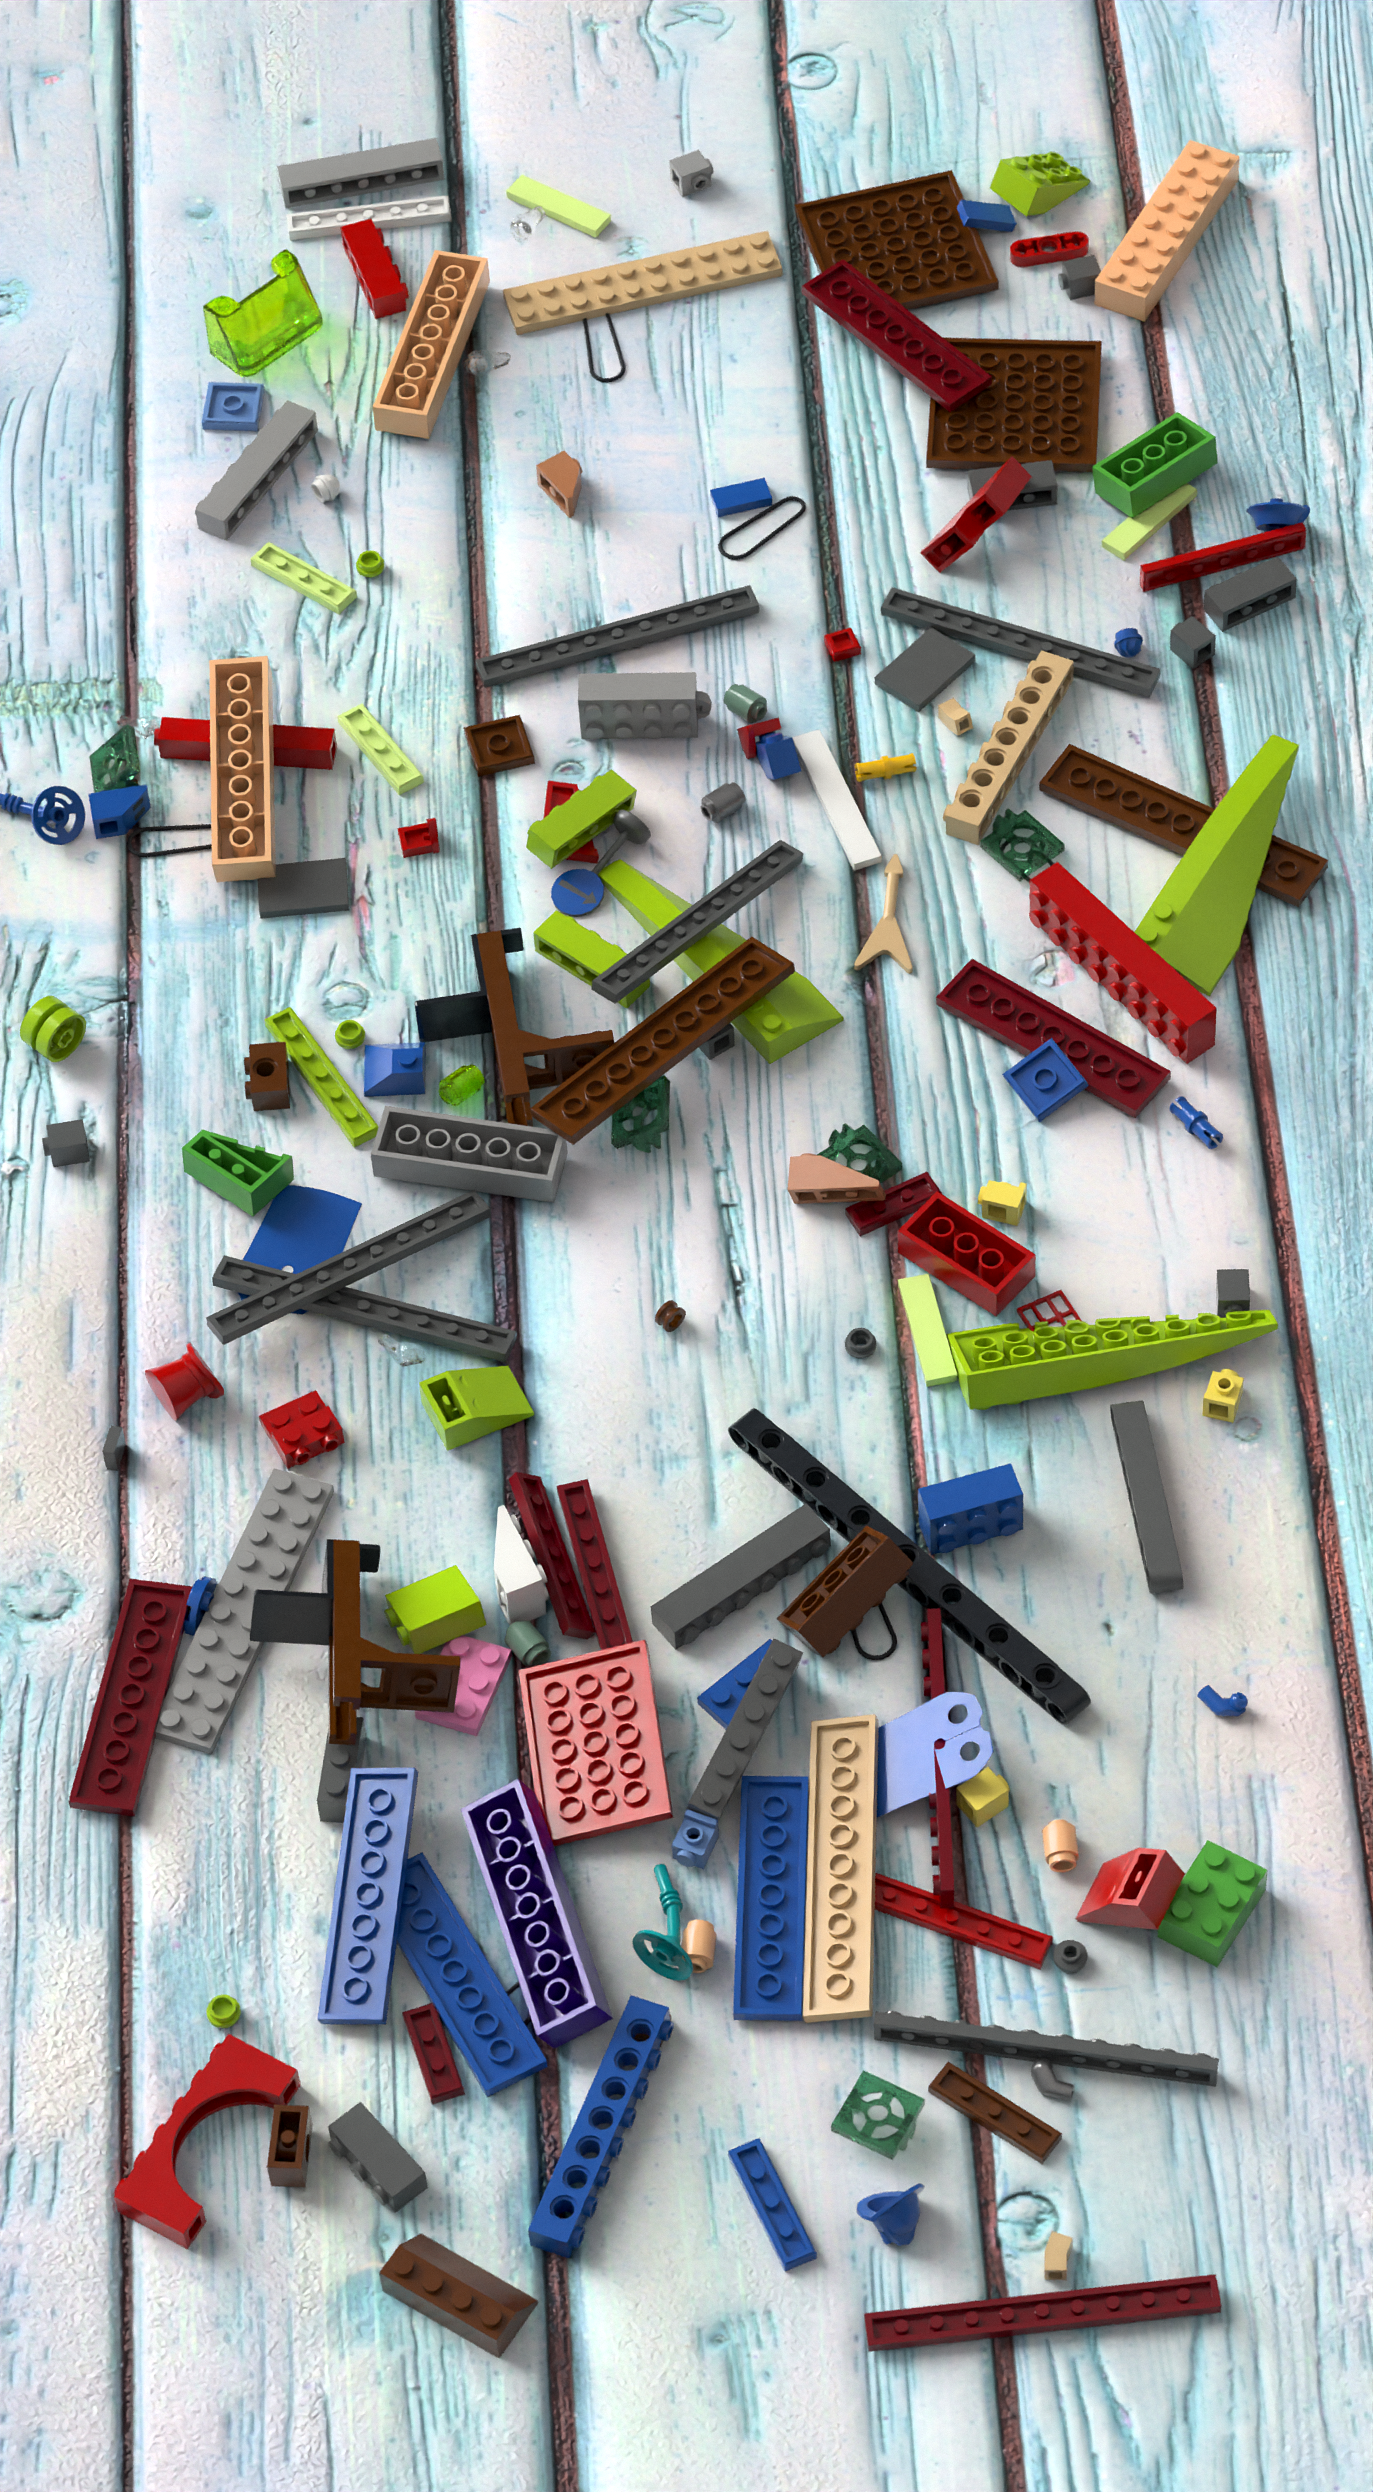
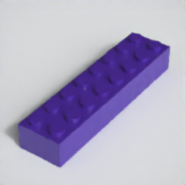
[461,1779,613,2049]

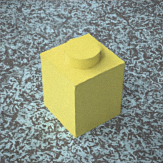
[956,1767,1010,1827]

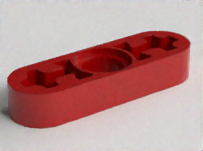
[1010,231,1089,267]

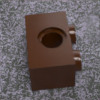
[244,1042,290,1111]
[267,2105,313,2188]

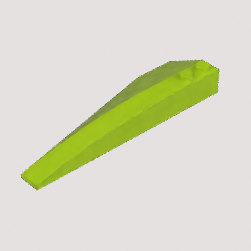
[1135,734,1299,996]
[597,859,843,1064]
[946,1310,1278,1410]

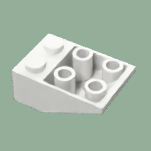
[494,1505,549,1626]

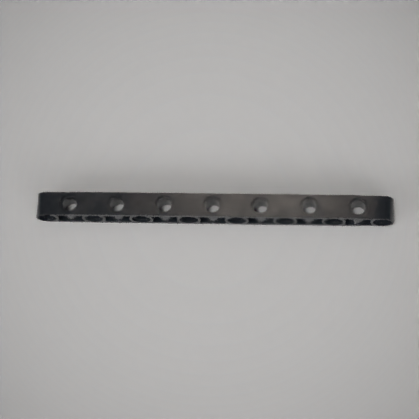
[728,1408,1091,1725]

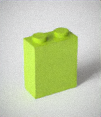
[384,1565,487,1654]

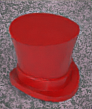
[145,1342,224,1421]

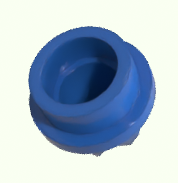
[1114,628,1143,658]

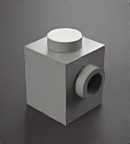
[669,150,714,197]

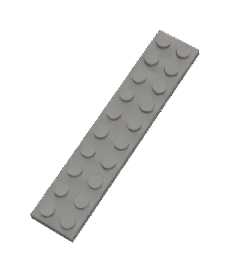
[156,1468,334,1755]

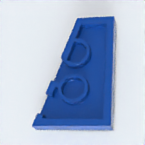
[697,1639,772,1730]

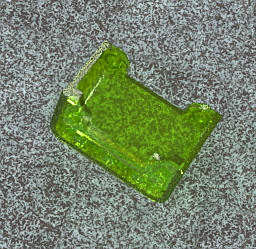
[203,249,323,377]

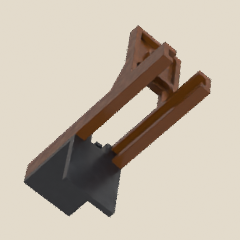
[414,928,614,1127]
[250,1539,460,1745]

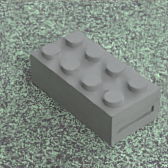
[578,672,712,739]

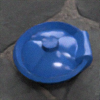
[1246,498,1310,532]

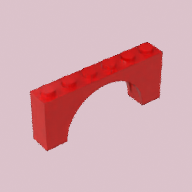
[114,2034,301,2249]

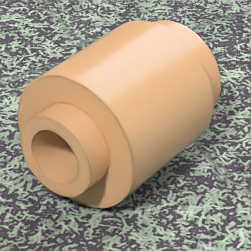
[1042,1819,1079,1872]
[681,1920,717,1973]

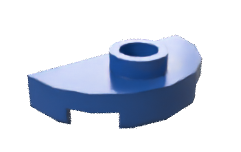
[184,1576,217,1636]

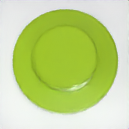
[356,550,385,577]
[335,1020,365,1049]
[206,1995,241,2028]

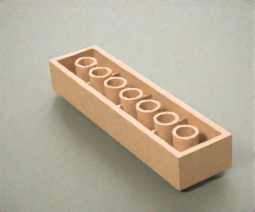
[1094,140,1240,322]
[373,250,490,439]
[209,656,276,882]

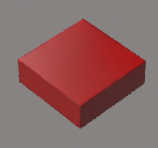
[824,627,861,662]

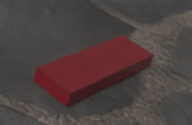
[845,1172,942,1236]
[402,2003,465,2105]

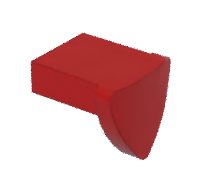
[737,717,782,759]
[397,817,440,858]

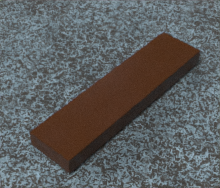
[928,2062,1062,2164]

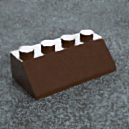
[776,1525,914,1657]
[379,2233,538,2359]

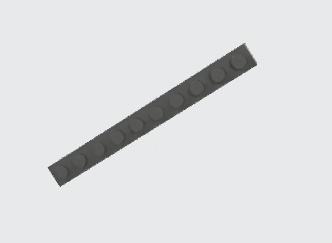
[475,585,760,688]
[881,587,1161,697]
[591,840,803,1004]
[206,1190,491,1345]
[212,1255,517,1362]
[874,2011,1219,2087]

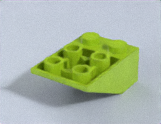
[989,152,1091,216]
[419,1366,534,1451]

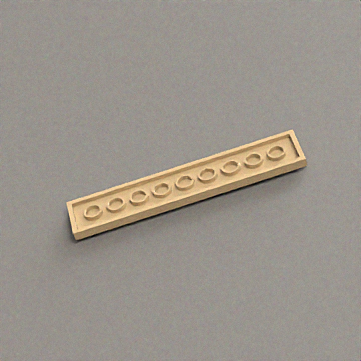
[503,231,783,335]
[803,1714,879,2023]

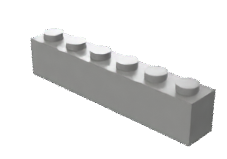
[277,138,444,208]
[195,400,318,541]

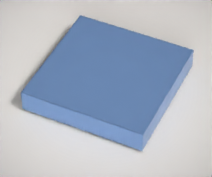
[201,382,265,431]

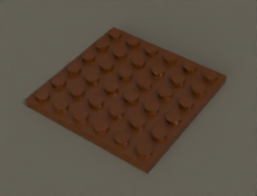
[795,170,999,325]
[926,338,1102,472]

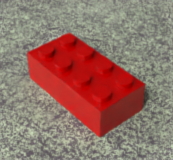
[898,1191,1036,1316]

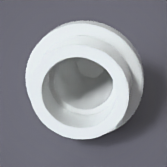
[311,475,340,503]

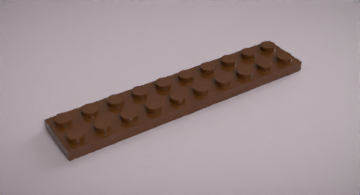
[1039,744,1328,907]
[530,937,795,1145]

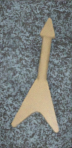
[854,854,912,974]

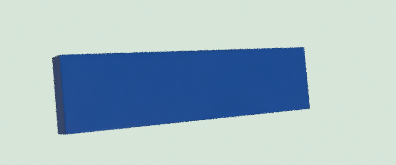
[728,2138,817,2272]

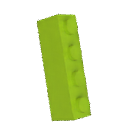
[526,769,637,869]
[533,910,650,1009]

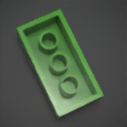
[1092,412,1218,518]

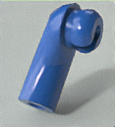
[1198,1685,1248,1716]

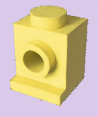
[978,1180,1027,1226]
[1202,1369,1244,1423]

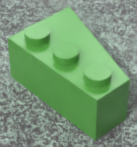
[182,1130,294,1216]

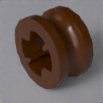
[655,1300,686,1332]

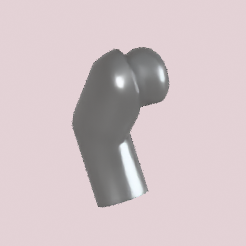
[1031,2058,1075,2102]

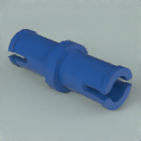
[1170,1096,1223,1149]

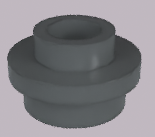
[845,1328,876,1358]
[1053,1940,1088,1974]

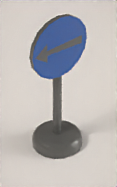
[551,810,651,917]

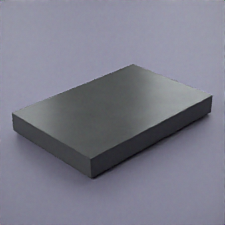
[874,627,975,712]
[257,858,349,919]

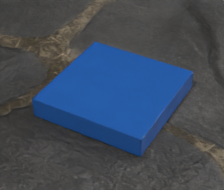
[1002,1038,1089,1122]

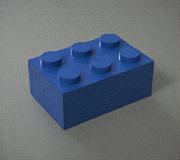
[918,1463,1023,1555]

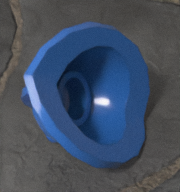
[856,2183,925,2246]

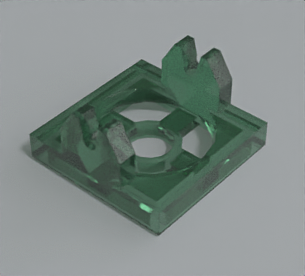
[89,724,140,793]
[980,808,1065,882]
[611,1075,670,1153]
[817,1123,902,1184]
[831,2070,925,2160]

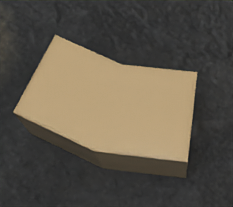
[938,698,973,736]
[1044,2231,1073,2280]

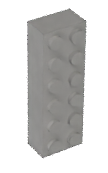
[371,1106,568,1203]

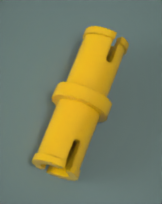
[855,753,917,782]

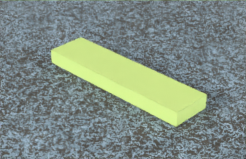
[506,175,611,238]
[1102,483,1197,561]
[250,542,357,614]
[337,704,424,795]
[898,1274,957,1387]

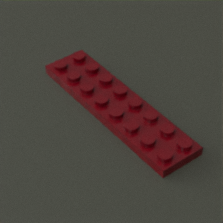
[802,259,992,412]
[936,959,1171,1118]
[68,1578,193,1817]

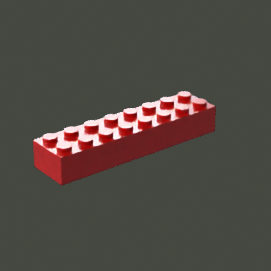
[1029,862,1217,1064]

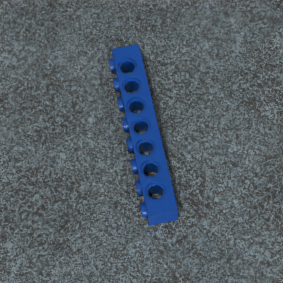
[528,1995,674,2258]

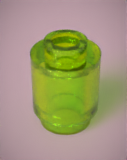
[438,1064,485,1106]

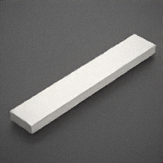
[286,195,451,240]
[792,729,882,871]

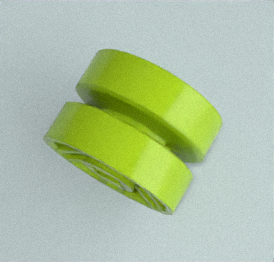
[20,996,86,1062]

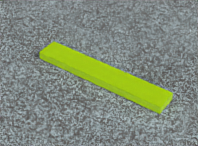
[264,1006,379,1148]

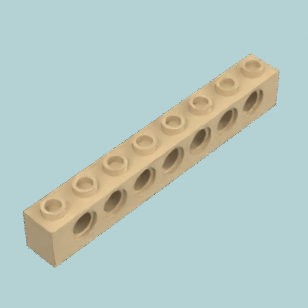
[943,650,1074,845]

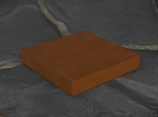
[463,714,535,777]

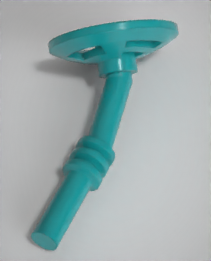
[632,1864,693,1981]

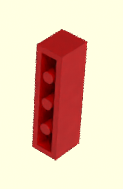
[340,218,409,319]

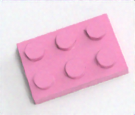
[415,1635,512,1736]

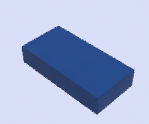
[957,200,1017,232]
[710,477,772,517]

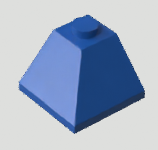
[364,1042,426,1097]

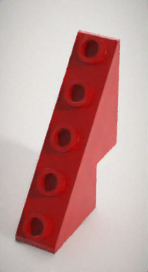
[920,456,1032,573]

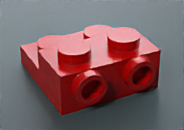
[259,1390,345,1469]

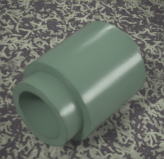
[724,684,767,723]
[504,1620,551,1667]

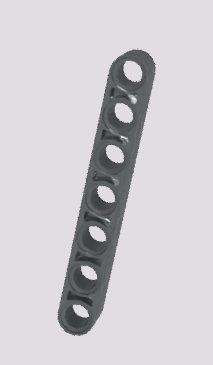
[1110,1400,1183,1594]

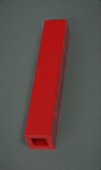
[154,717,337,770]

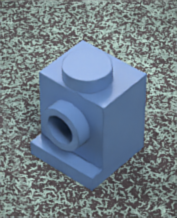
[672,1809,719,1869]

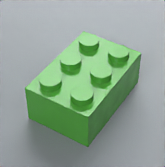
[1157,1840,1268,1967]

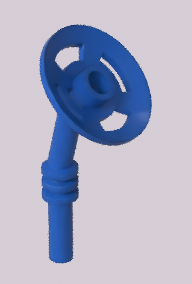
[0,786,85,845]

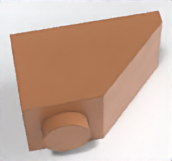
[536,451,582,518]

